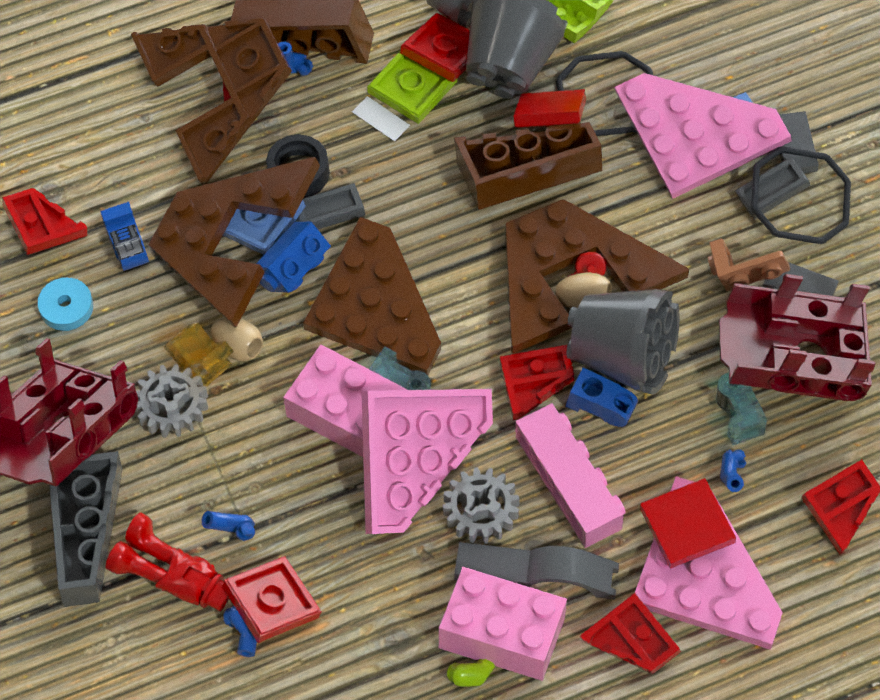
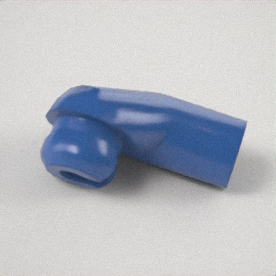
[223,606,257,657]

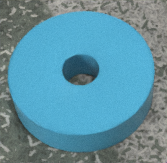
[38,277,93,331]

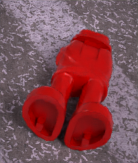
[105,512,230,612]

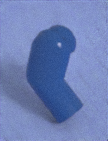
[279,42,313,76]
[720,449,747,492]
[202,511,255,541]

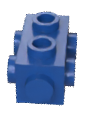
[256,221,331,293]

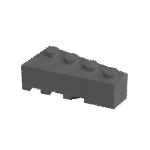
[50,451,122,607]

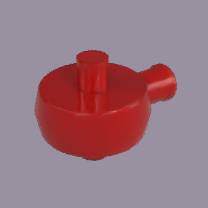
[567,252,607,277]

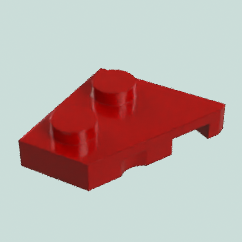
[2,188,87,255]
[500,344,574,421]
[801,459,880,555]
[580,593,682,674]

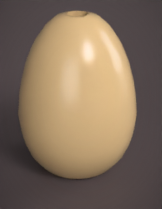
[555,272,612,309]
[211,317,263,361]

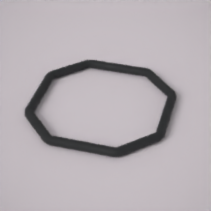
[556,51,653,136]
[751,146,851,244]

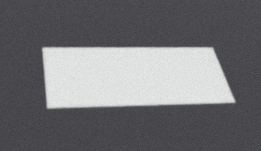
[352,96,410,141]

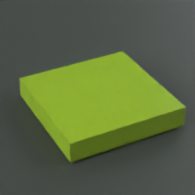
[367,51,457,124]

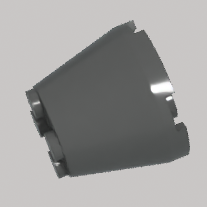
[466,0,568,99]
[566,289,680,394]

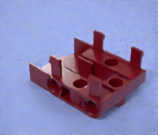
[719,274,875,401]
[0,338,138,487]

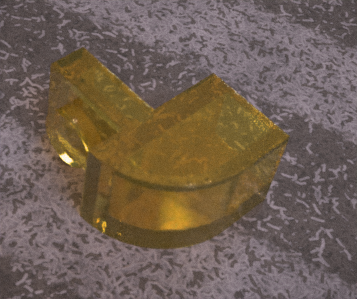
[163,322,234,386]

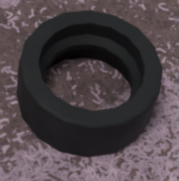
[266,134,330,198]

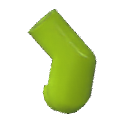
[447,659,496,687]

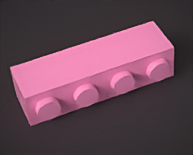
[516,403,625,548]

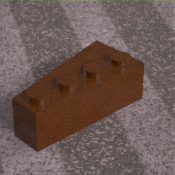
[230,0,374,64]
[454,122,602,210]

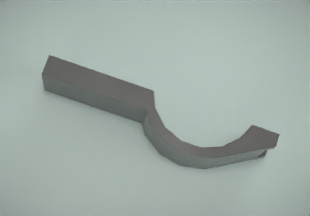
[454,542,619,600]

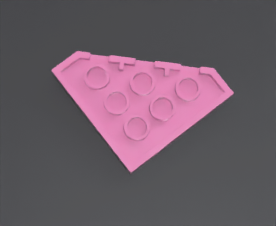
[615,73,791,199]
[361,389,493,534]
[635,476,783,650]

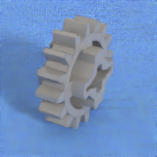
[135,364,208,438]
[443,467,519,544]

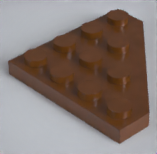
[303,217,441,375]

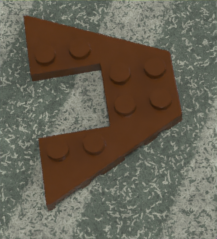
[131,17,292,185]
[148,157,320,328]
[505,199,689,354]

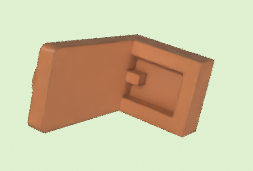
[708,238,790,291]

